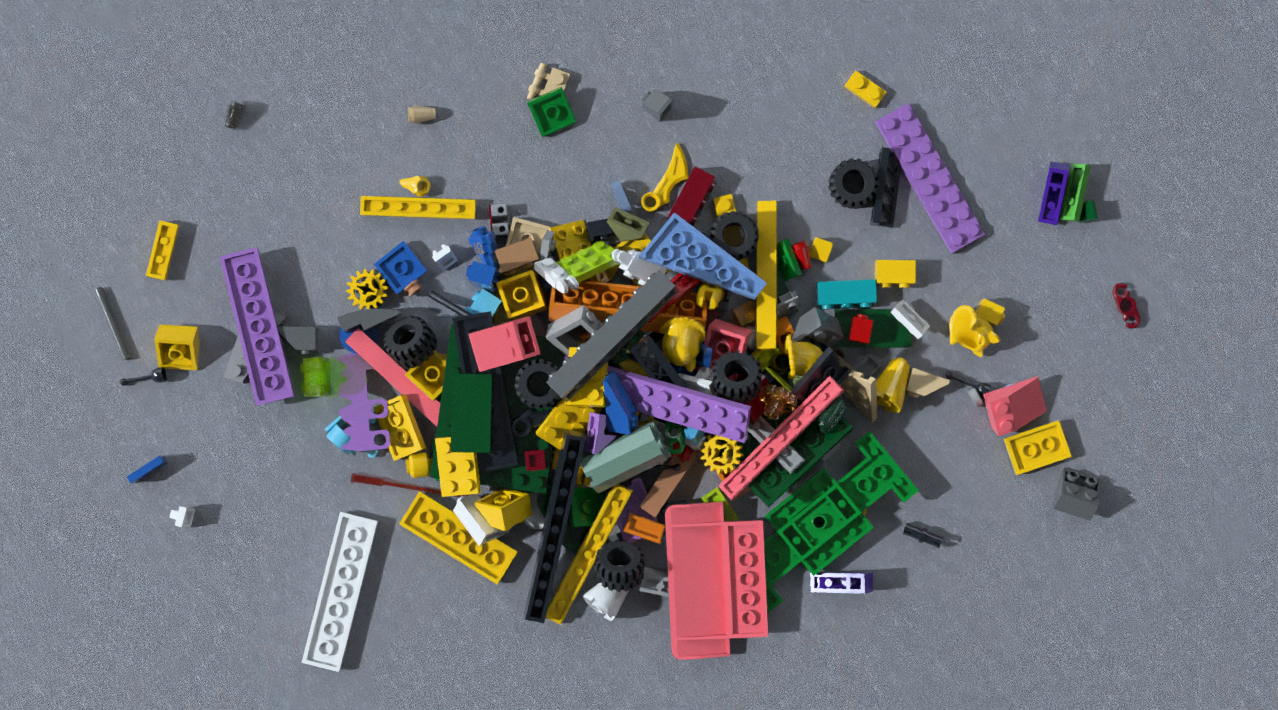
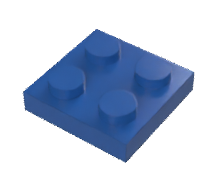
[373,241,428,295]

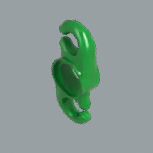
[665,420,685,455]

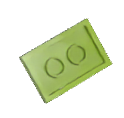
[556,241,619,283]

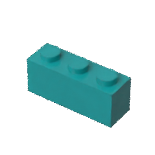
[816,279,877,310]

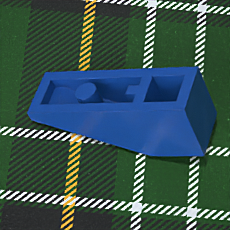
[603,371,638,435]

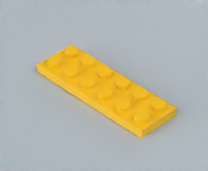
[399,491,518,585]

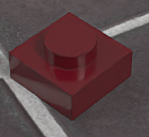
[525,449,546,471]

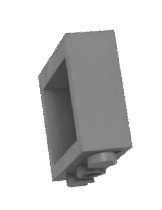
[546,305,620,357]

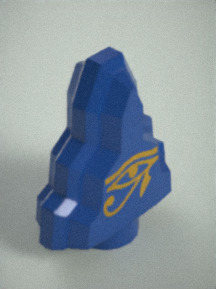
[468,226,499,270]

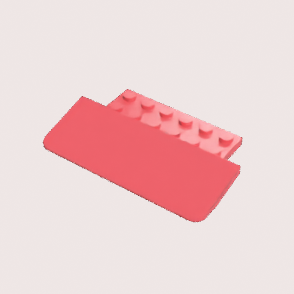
[665,501,768,660]

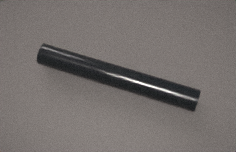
[428,291,472,316]

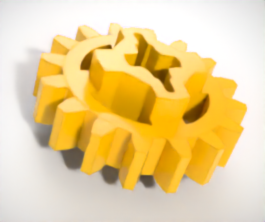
[346,269,388,310]
[700,434,743,474]

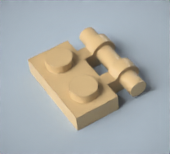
[527,63,571,100]

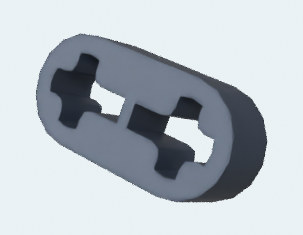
[610,180,633,214]

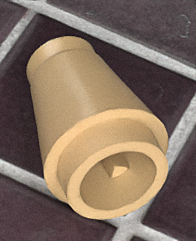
[408,105,436,124]

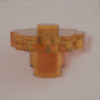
[758,384,798,419]

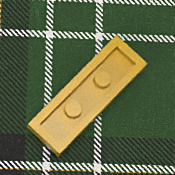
[146,220,180,281]

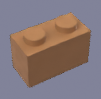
[495,238,539,276]

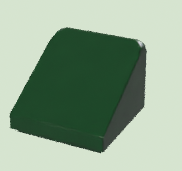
[1079,200,1098,223]

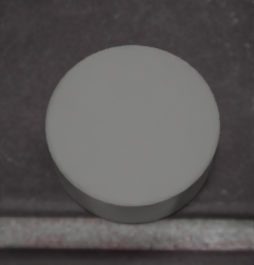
[967,388,983,408]

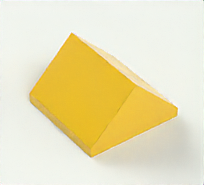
[405,350,446,401]

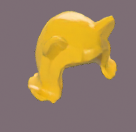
[949,305,1000,357]
[659,317,706,372]
[783,334,823,379]

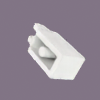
[612,249,667,286]

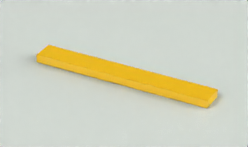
[756,200,777,350]
[546,484,633,625]

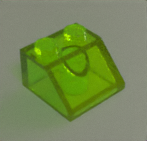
[300,357,330,398]

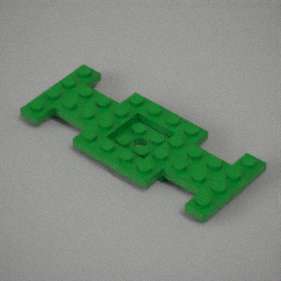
[764,431,919,613]

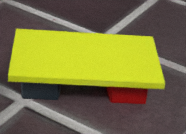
[764,367,797,402]

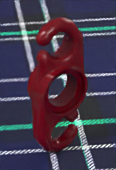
[1112,283,1141,329]

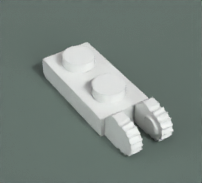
[534,258,579,294]

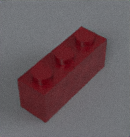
[667,166,716,226]

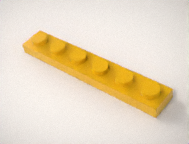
[360,196,476,220]

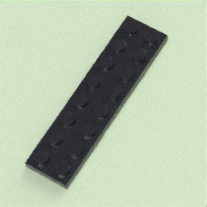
[452,311,519,472]

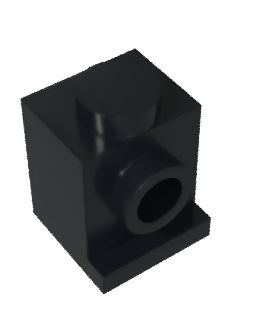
[587,219,615,243]

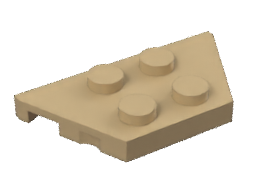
[842,370,877,423]

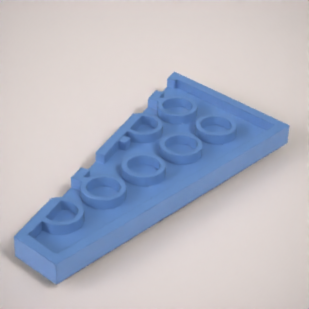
[639,213,767,300]

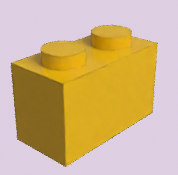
[875,260,916,288]

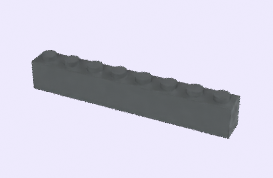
[546,271,679,403]

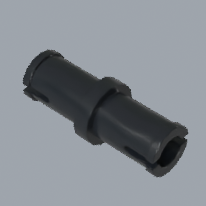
[903,523,943,548]

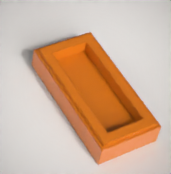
[623,513,666,544]

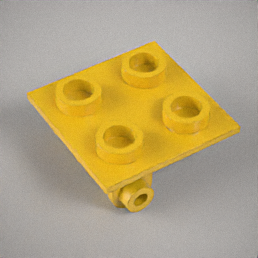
[549,220,592,261]

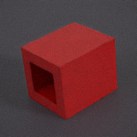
[848,314,873,344]

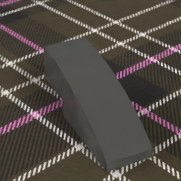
[337,309,401,333]

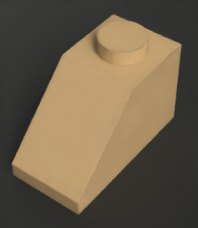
[906,368,950,399]

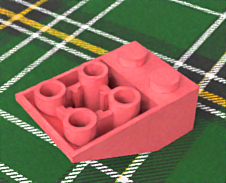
[469,316,540,372]

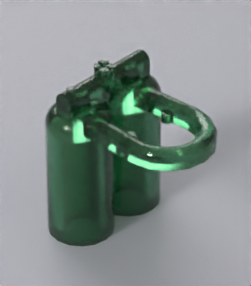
[813,397,848,435]

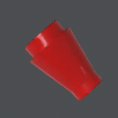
[791,241,812,270]

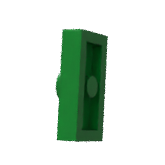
[777,239,802,281]

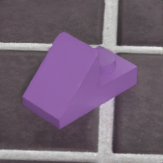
[585,412,616,454]

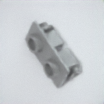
[777,291,802,319]

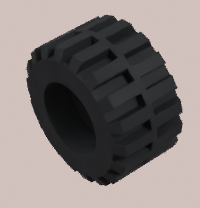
[828,158,879,209]
[710,211,759,261]
[383,316,437,369]
[712,350,762,404]
[515,359,560,409]
[596,540,644,592]

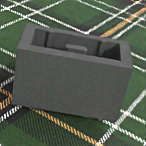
[792,307,844,352]
[1053,467,1100,521]

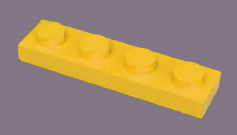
[713,194,749,269]

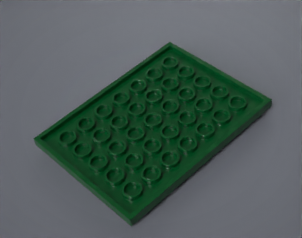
[430,324,565,493]

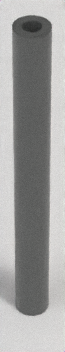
[94,287,130,360]

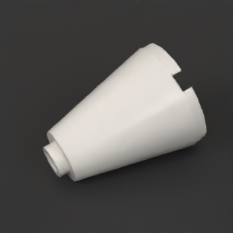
[583,583,630,622]

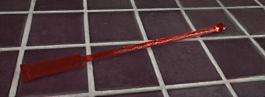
[351,473,485,498]

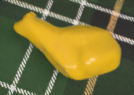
[400,176,431,197]

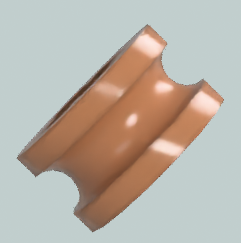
[404,279,423,297]

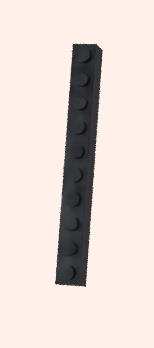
[524,429,586,623]

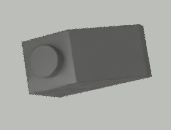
[642,89,673,121]
[277,326,319,354]

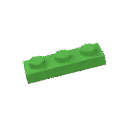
[1060,164,1091,222]

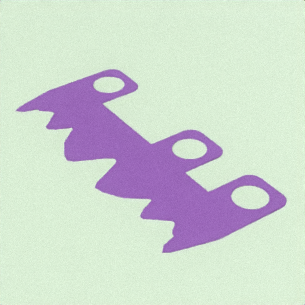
[336,353,390,451]

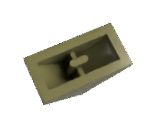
[607,207,650,242]

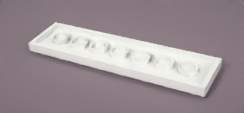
[302,512,378,672]

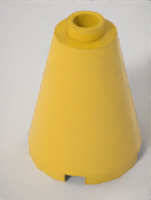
[876,357,910,413]

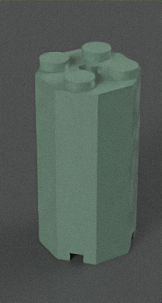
[581,422,671,493]

